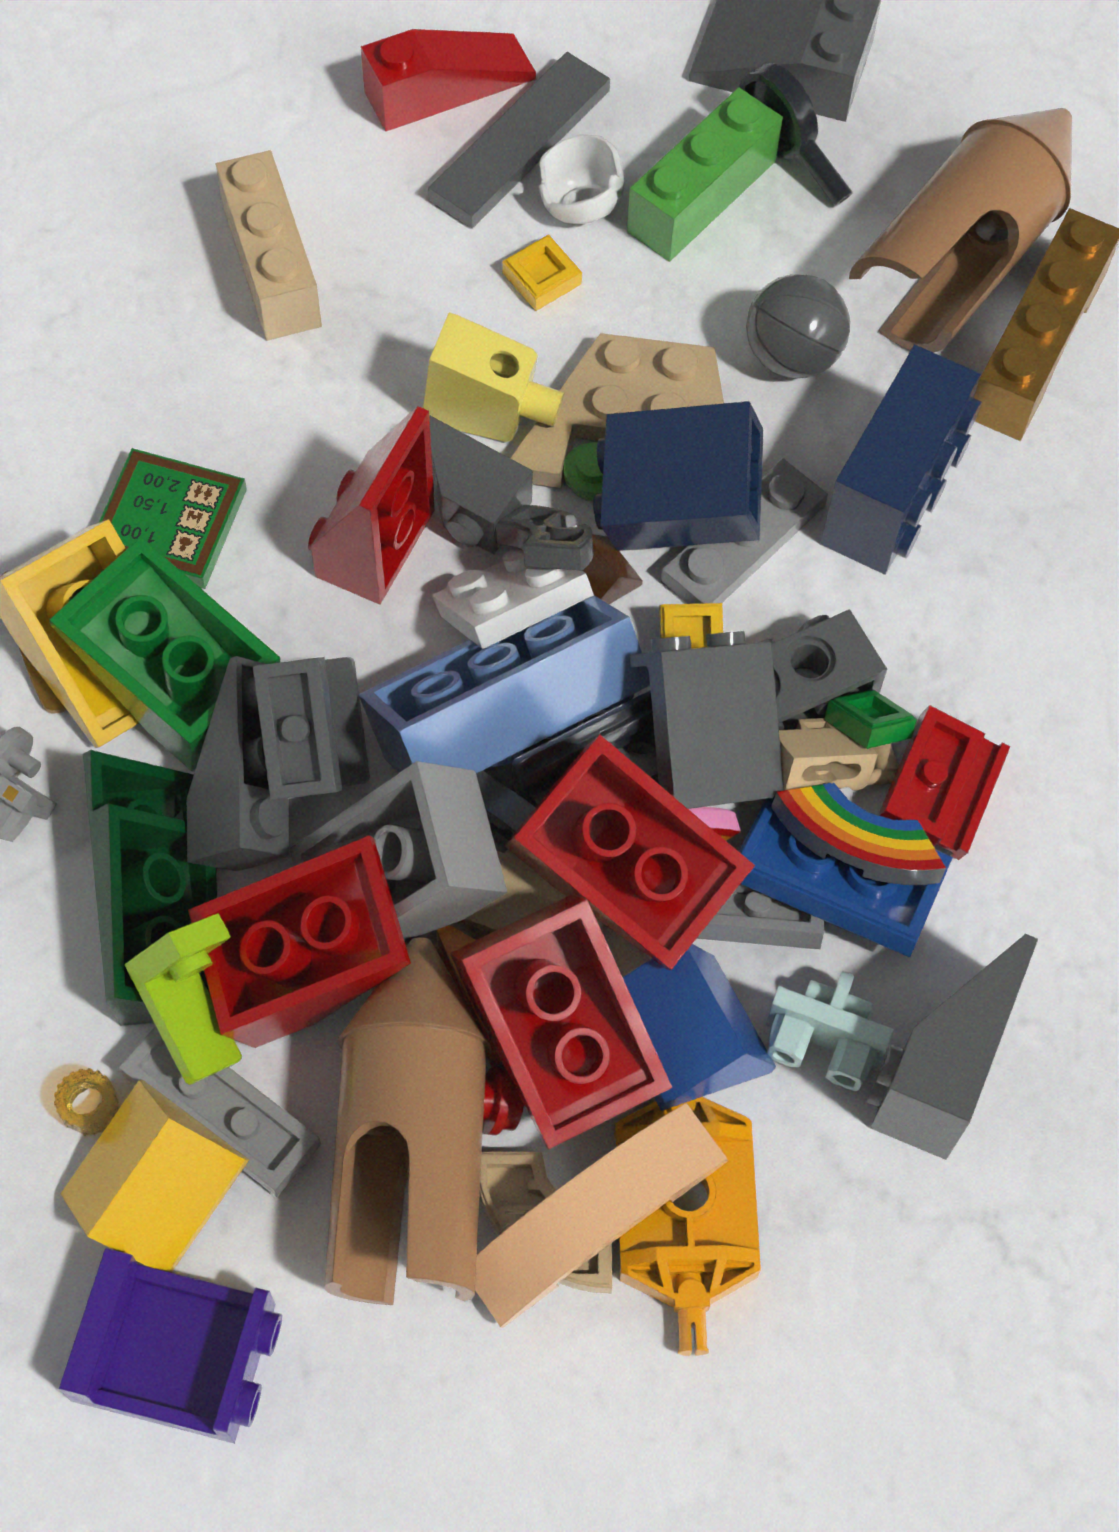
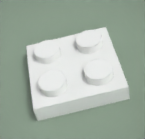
[432,547,594,649]

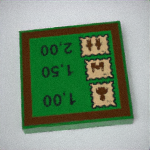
[99,448,247,589]

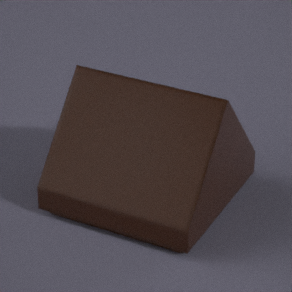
[582,534,643,604]

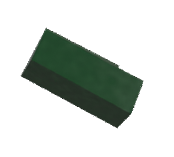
[83,750,217,1026]

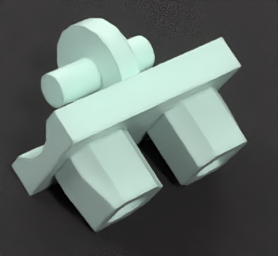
[766,971,894,1091]

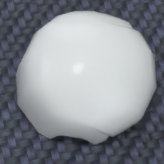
[539,134,624,224]

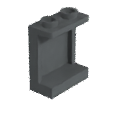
[630,631,784,809]
[253,657,370,800]

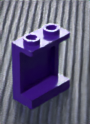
[59,1248,282,1444]

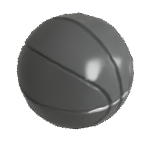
[746,274,850,378]

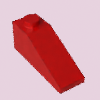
[361,29,536,132]

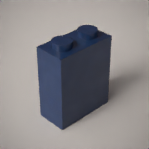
[593,401,763,551]

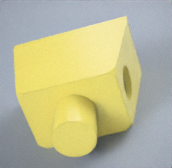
[423,312,565,442]

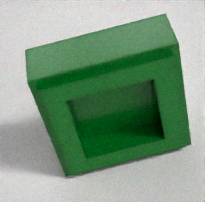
[824,690,917,749]

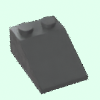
[689,0,881,122]
[867,934,1038,1160]

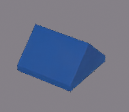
[623,944,776,1111]

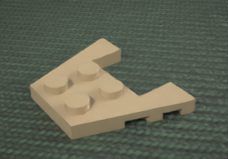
[511,333,724,488]

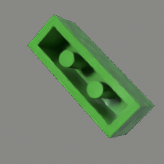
[627,87,783,262]

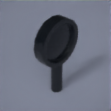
[739,62,853,207]

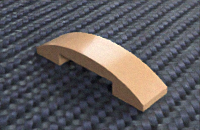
[475,1103,728,1328]

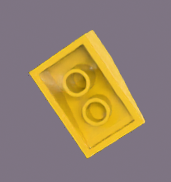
[0,519,139,748]

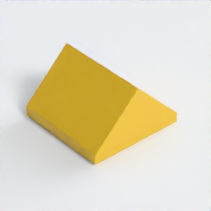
[60,1080,249,1273]

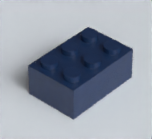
[820,344,982,575]

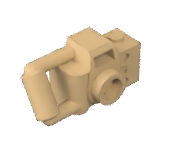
[779,718,899,790]

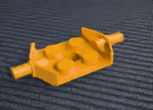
[614,1097,761,1356]

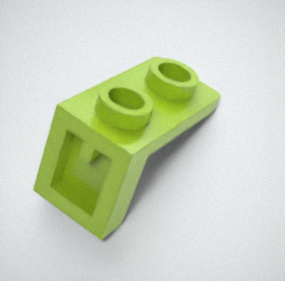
[124,913,242,1085]

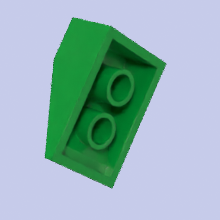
[49,537,280,772]

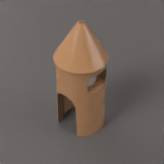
[849,108,1072,353]
[324,938,492,1305]

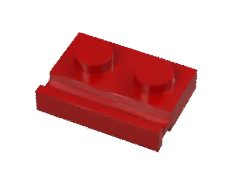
[878,705,1011,860]

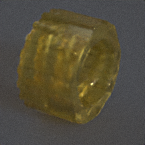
[54,1068,119,1136]

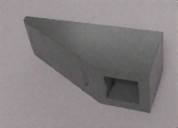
[187,656,290,871]

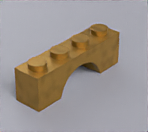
[974,208,1119,441]

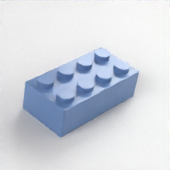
[358,596,650,773]

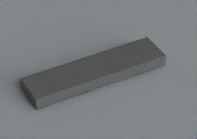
[428,52,610,229]

